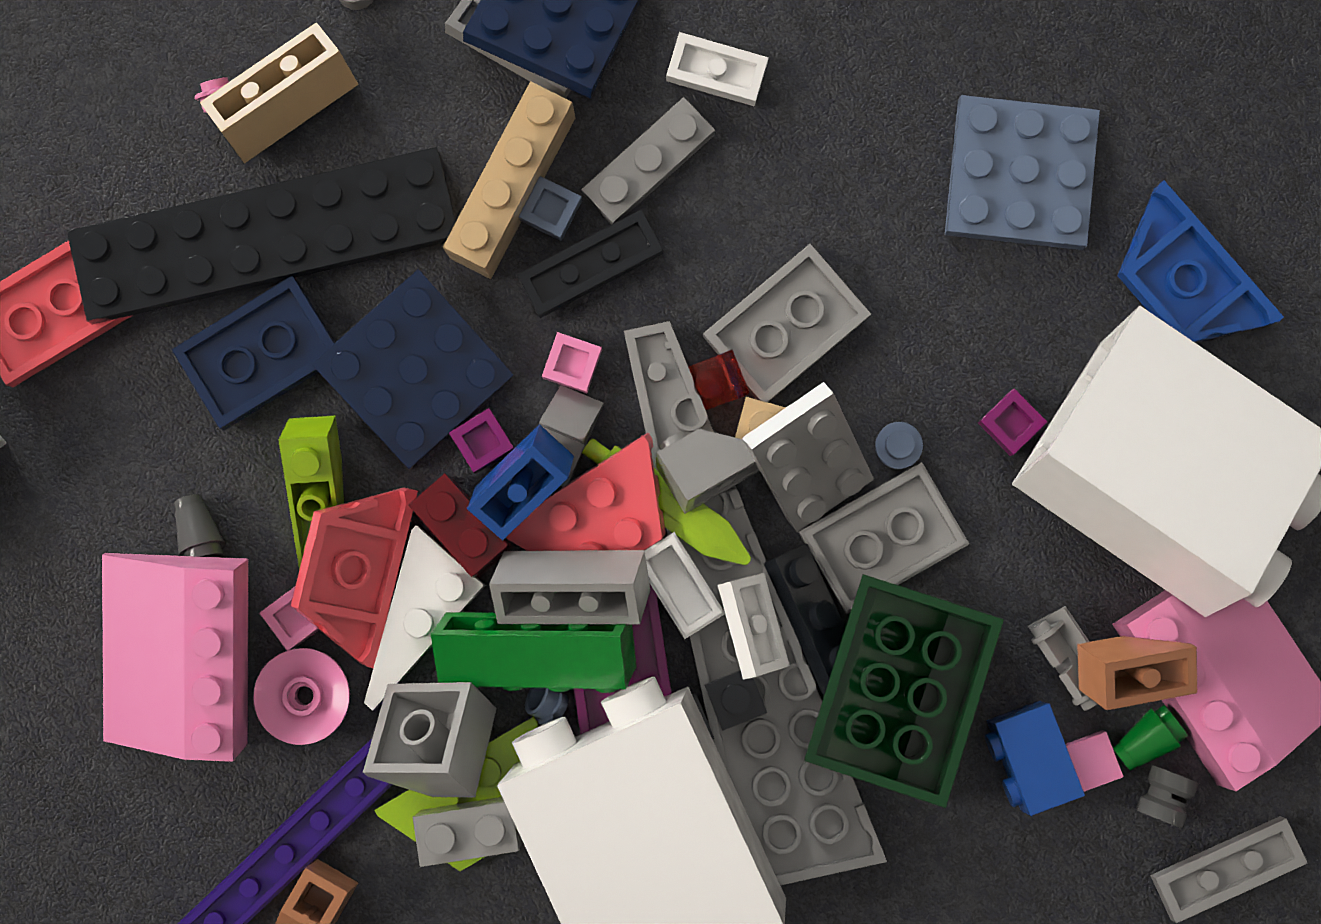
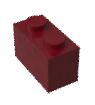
[409,473,513,578]

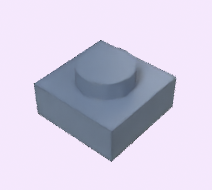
[519,176,582,241]

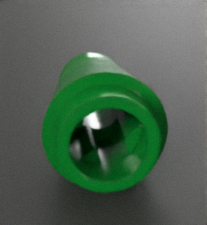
[1113,705,1188,771]

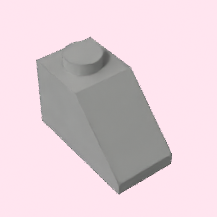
[655,429,760,514]

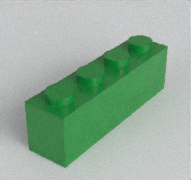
[431,612,637,693]

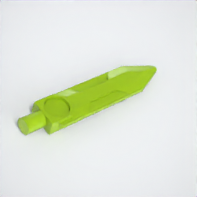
[582,438,751,565]

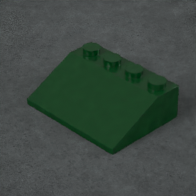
[804,574,1004,808]

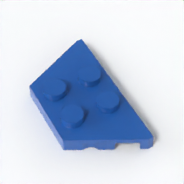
[1117,180,1284,343]

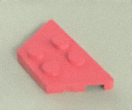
[506,433,666,551]
[291,488,418,668]

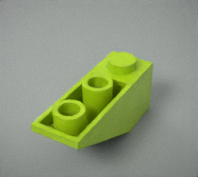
[278,415,344,570]

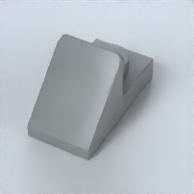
[539,385,604,487]

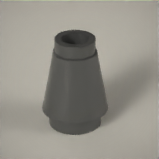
[174,494,226,558]

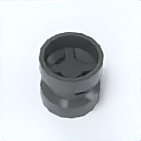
[1136,765,1199,829]

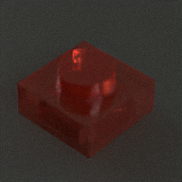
[688,349,750,410]

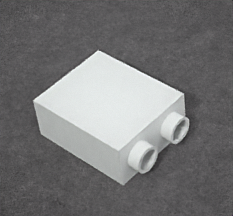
[1012,306,1321,617]
[497,677,786,924]

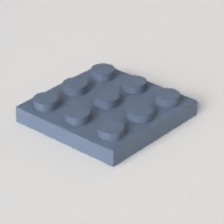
[944,95,1100,250]

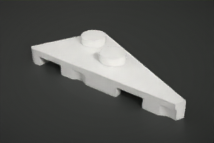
[364,525,486,711]

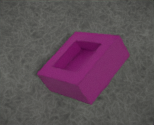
[977,388,1047,456]
[449,408,514,474]

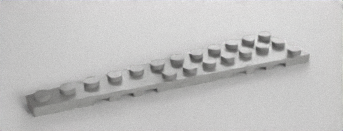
[624,321,887,885]

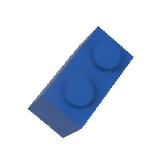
[467,424,574,541]
[985,701,1085,816]

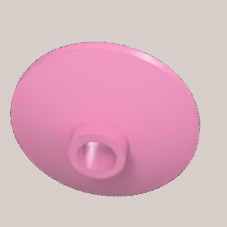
[253,648,350,745]

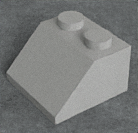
[363,682,497,797]

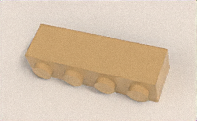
[443,81,575,279]

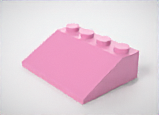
[102,553,249,762]
[1112,590,1321,791]

